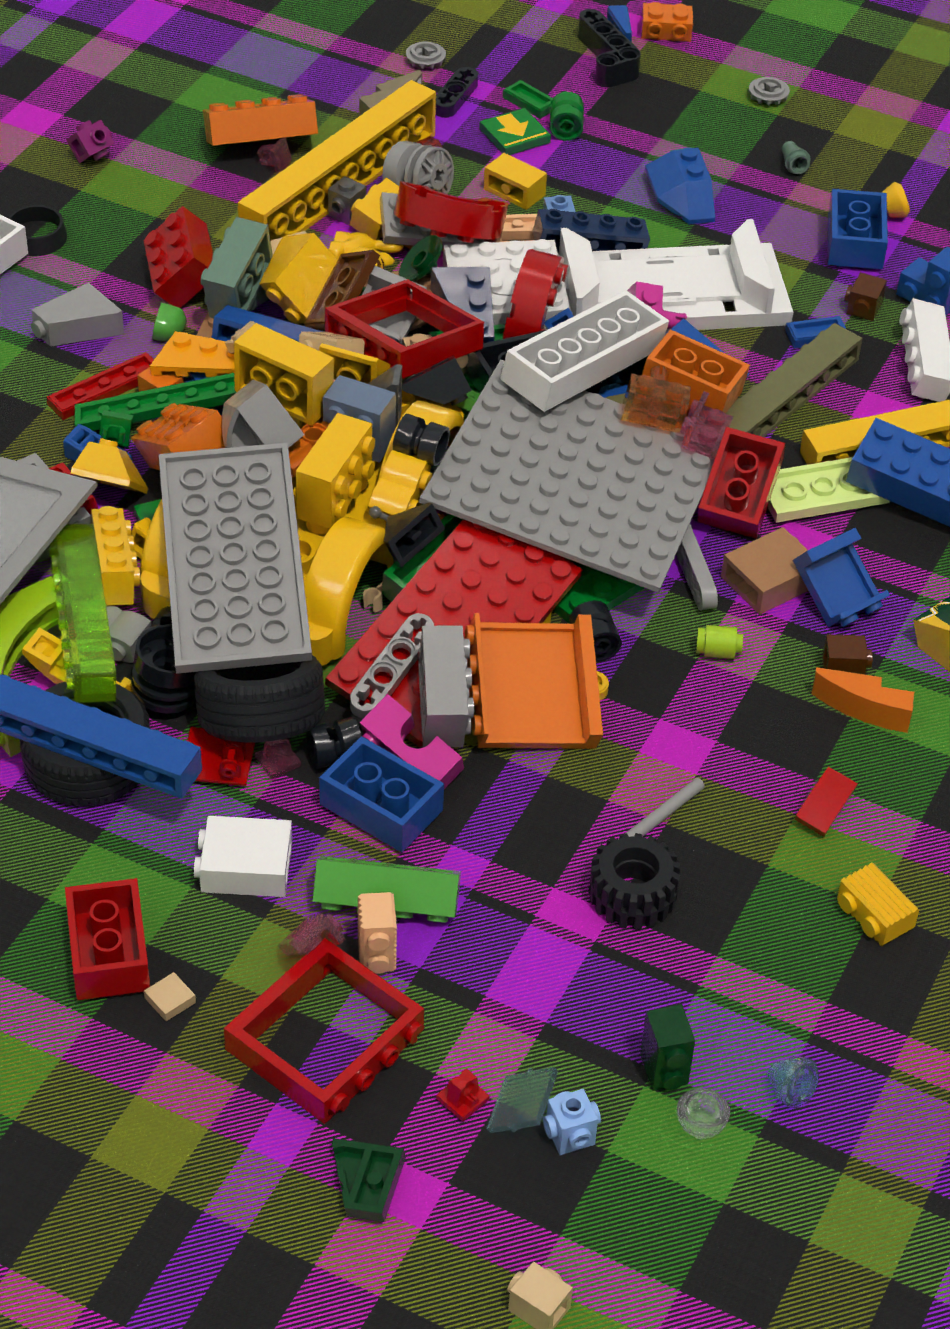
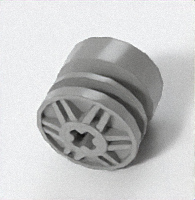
[382,141,454,194]

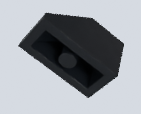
[402,355,472,406]

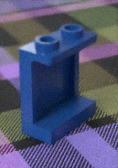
[792,527,890,627]

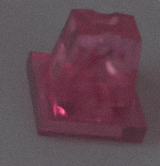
[257,138,292,174]
[255,738,301,779]

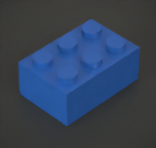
[828,189,888,269]
[319,736,444,853]

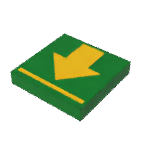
[479,108,551,155]

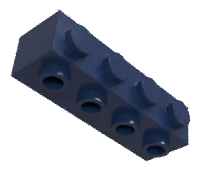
[533,209,650,253]

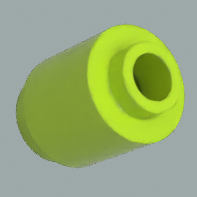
[696,625,743,659]

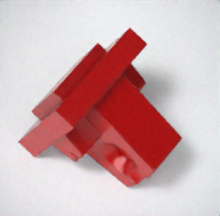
[436,1068,490,1122]

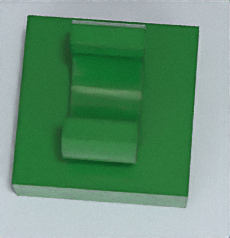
[99,410,134,447]

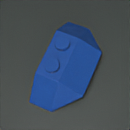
[645,148,715,224]

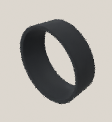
[8,205,67,256]

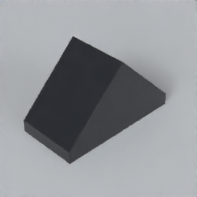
[384,503,445,567]

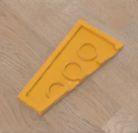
[150,331,234,378]

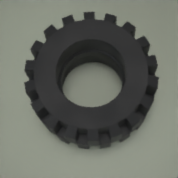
[589,833,680,929]

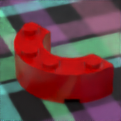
[394,181,509,243]
[503,249,569,339]

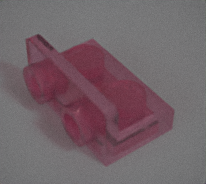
[680,391,734,459]
[277,913,346,956]

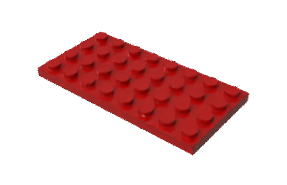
[325,519,583,748]

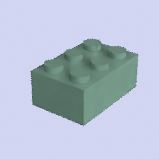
[201,217,273,318]

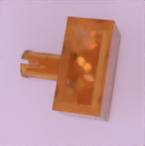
[621,366,691,433]

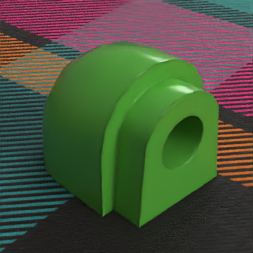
[152,302,187,342]

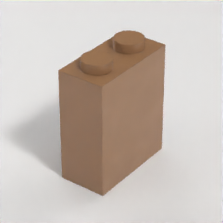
[721,527,808,615]

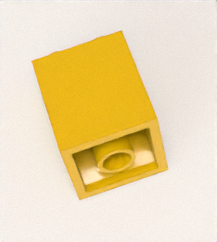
[259,233,338,324]

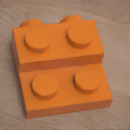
[641,2,693,42]

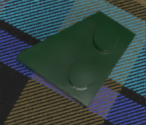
[332,1138,406,1222]

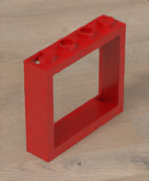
[325,279,484,379]
[224,938,425,1124]

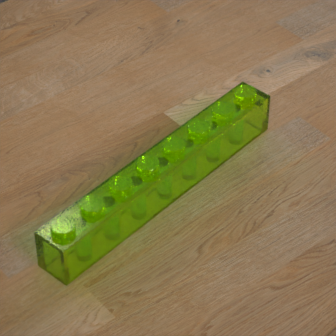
[49,524,116,703]

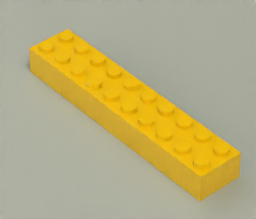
[238,80,436,241]

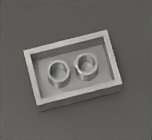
[418,626,474,747]

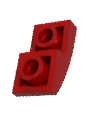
[795,766,858,837]

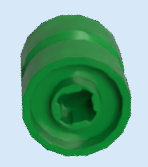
[550,91,584,141]

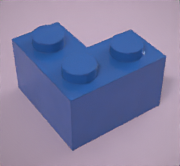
[896,247,950,315]

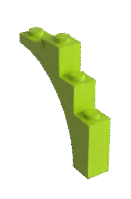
[0,576,70,757]

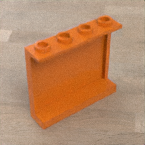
[464,613,603,749]

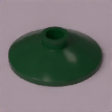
[399,235,443,282]

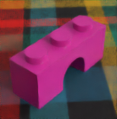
[359,694,464,789]

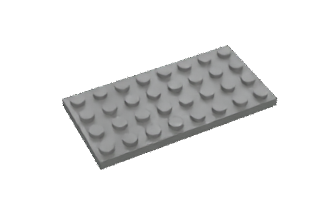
[159,442,312,674]

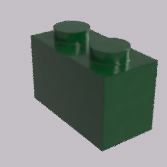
[640,1004,695,1091]

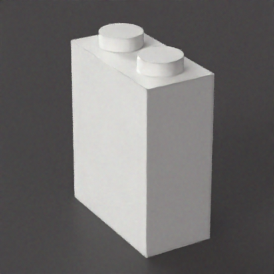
[194,816,292,897]

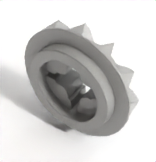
[406,41,446,70]
[748,77,790,106]

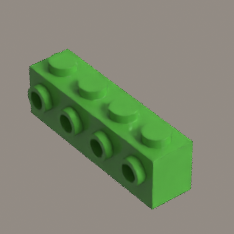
[313,856,461,922]

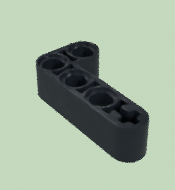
[578,9,641,88]

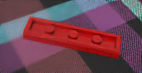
[46,352,154,420]

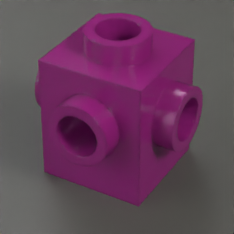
[66,120,115,164]

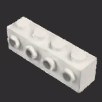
[899,298,950,402]

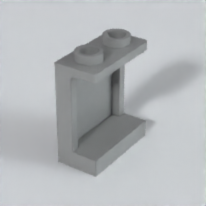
[362,266,427,344]

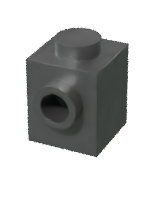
[328,176,366,225]

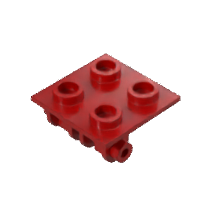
[187,727,256,786]

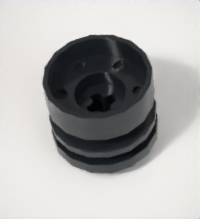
[130,624,196,714]

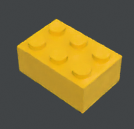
[234,323,334,426]
[296,413,375,529]

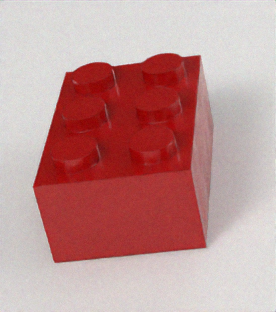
[143,206,213,308]
[698,427,785,539]
[65,878,150,1000]

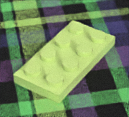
[768,457,890,523]

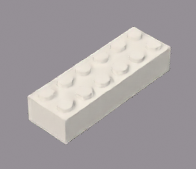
[500,290,669,412]

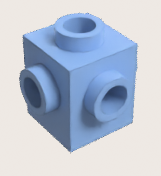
[543,1089,601,1155]

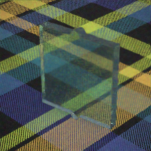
[486,1067,558,1133]

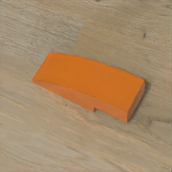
[812,667,914,733]

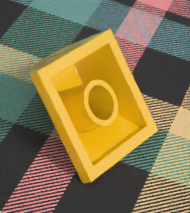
[319,343,390,384]
[70,438,148,494]

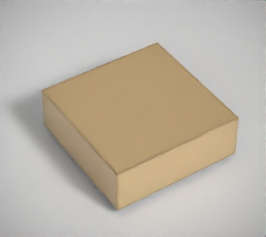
[144,972,196,1021]

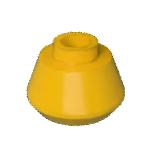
[881,182,910,218]

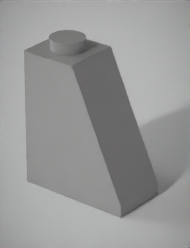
[31,282,124,346]

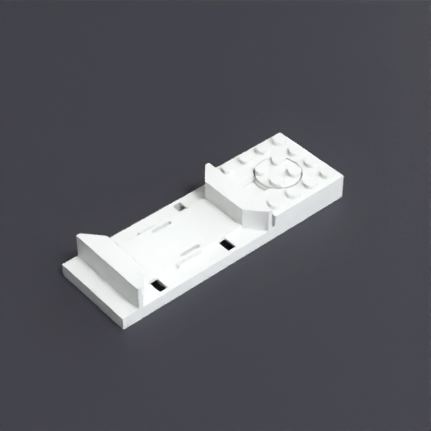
[443,219,793,332]

